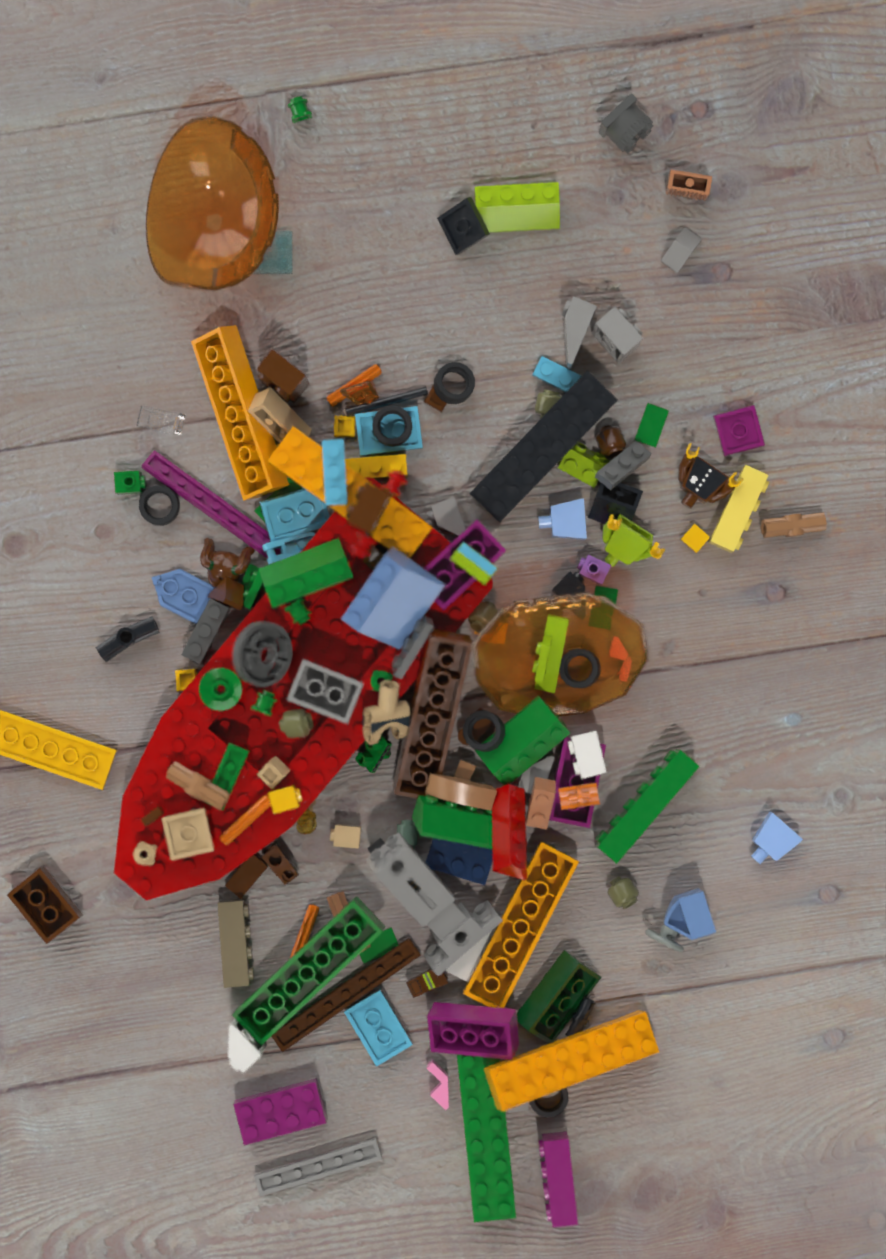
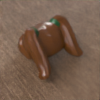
[200,538,255,587]

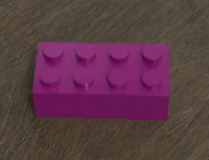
[424,520,507,611]
[549,737,606,828]
[427,1002,519,1060]
[233,1078,328,1145]
[538,1131,578,1228]

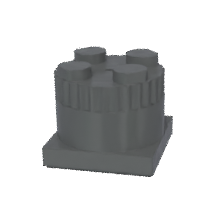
[599,94,653,154]

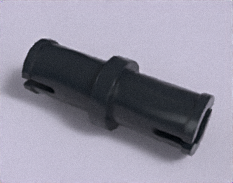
[565,997,596,1037]

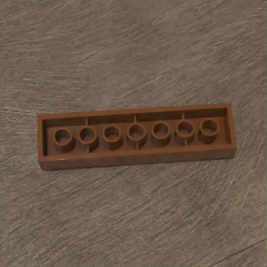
[392,629,473,798]

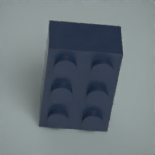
[426,838,493,886]

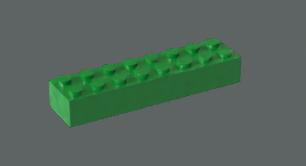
[232,896,386,1045]
[457,1054,516,1223]

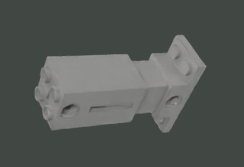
[367,832,503,976]

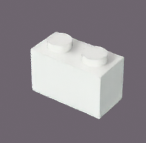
[568,731,607,779]

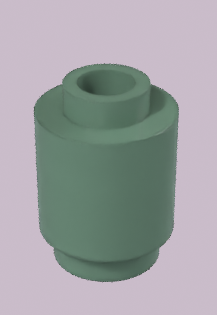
[397,820,418,850]

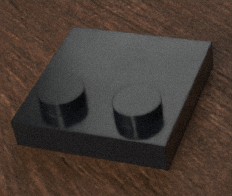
[437,197,490,255]

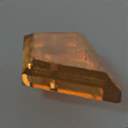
[340,381,379,405]

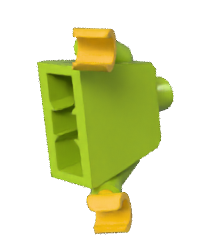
[602,514,666,567]

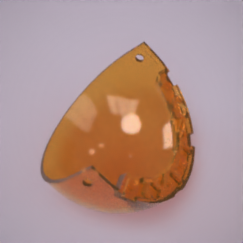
[146,116,279,291]

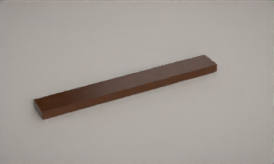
[271,938,421,1052]

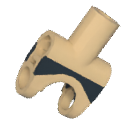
[363,680,410,745]

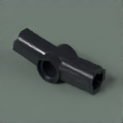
[95,616,160,662]

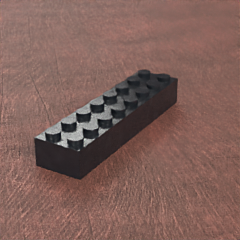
[469,370,619,523]

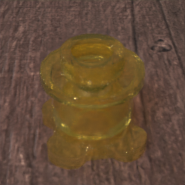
[296,808,317,835]

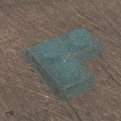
[250,231,293,274]

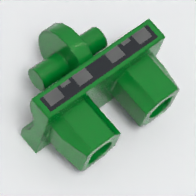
[355,732,392,773]

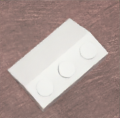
[228,1018,267,1073]

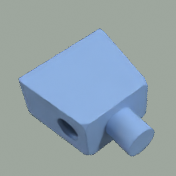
[538,498,587,540]
[751,812,803,864]

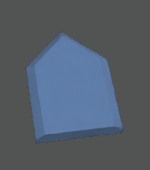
[151,569,215,625]

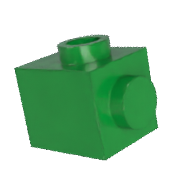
[114,471,146,495]

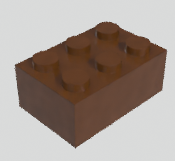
[257,349,309,403]
[7,866,83,945]

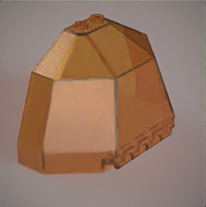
[471,592,648,717]

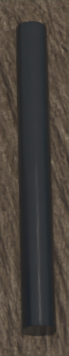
[345,387,428,416]

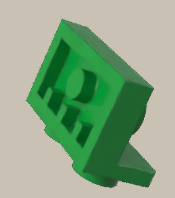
[241,564,264,610]

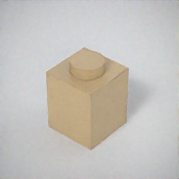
[330,824,361,849]

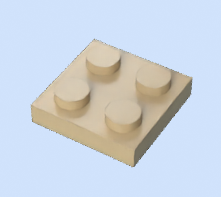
[162,808,214,860]

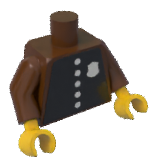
[678,443,743,509]

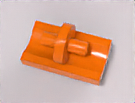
[558,783,600,810]

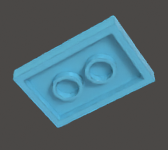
[355,406,423,456]
[260,488,330,542]
[344,989,413,1067]

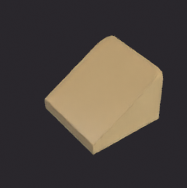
[257,756,290,789]

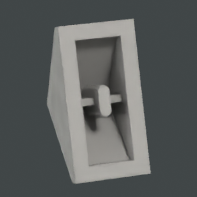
[661,227,702,273]

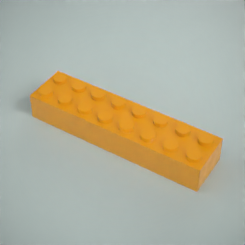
[191,325,289,501]
[268,426,432,559]
[463,841,579,1008]
[483,1010,659,1111]

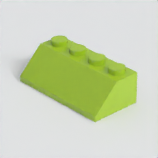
[474,182,560,233]

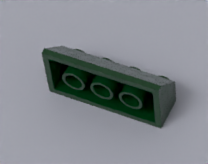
[516,950,602,1043]

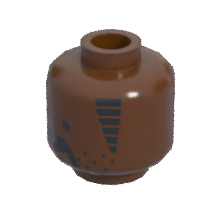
[596,425,626,458]

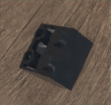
[588,483,643,524]

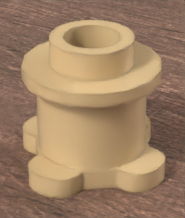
[134,841,158,865]

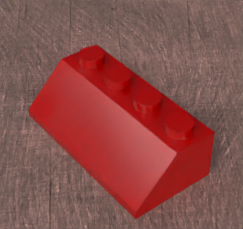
[492,784,528,880]

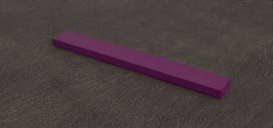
[141,450,281,559]

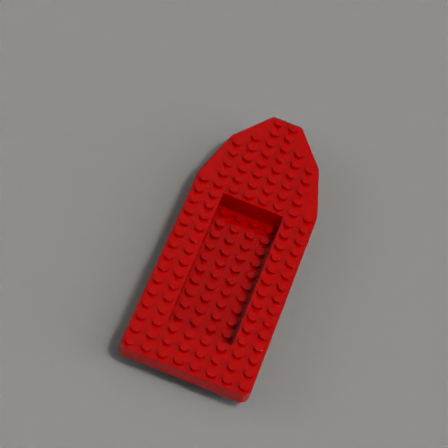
[114,477,493,901]

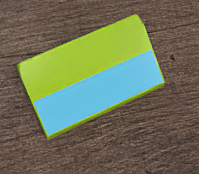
[450,542,498,585]

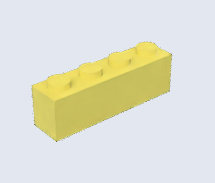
[708,465,769,553]

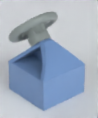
[645,888,716,952]

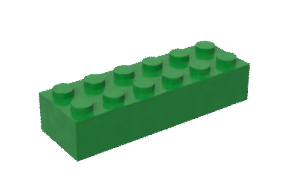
[595,749,700,864]

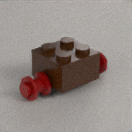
[345,470,408,559]

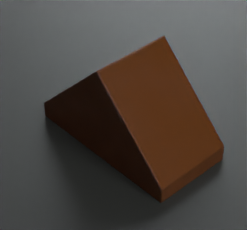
[208,576,244,611]

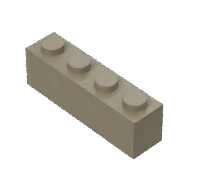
[217,899,254,988]

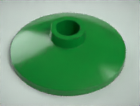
[199,668,242,711]

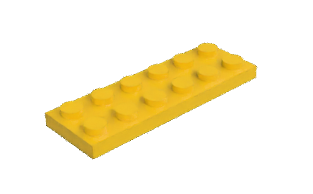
[0,710,117,790]

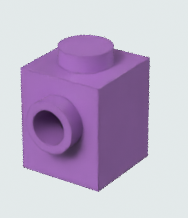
[577,555,611,585]

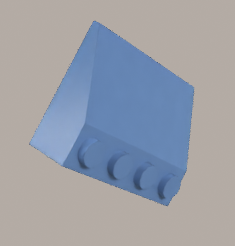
[341,547,445,650]

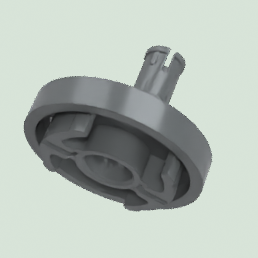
[233,621,292,687]

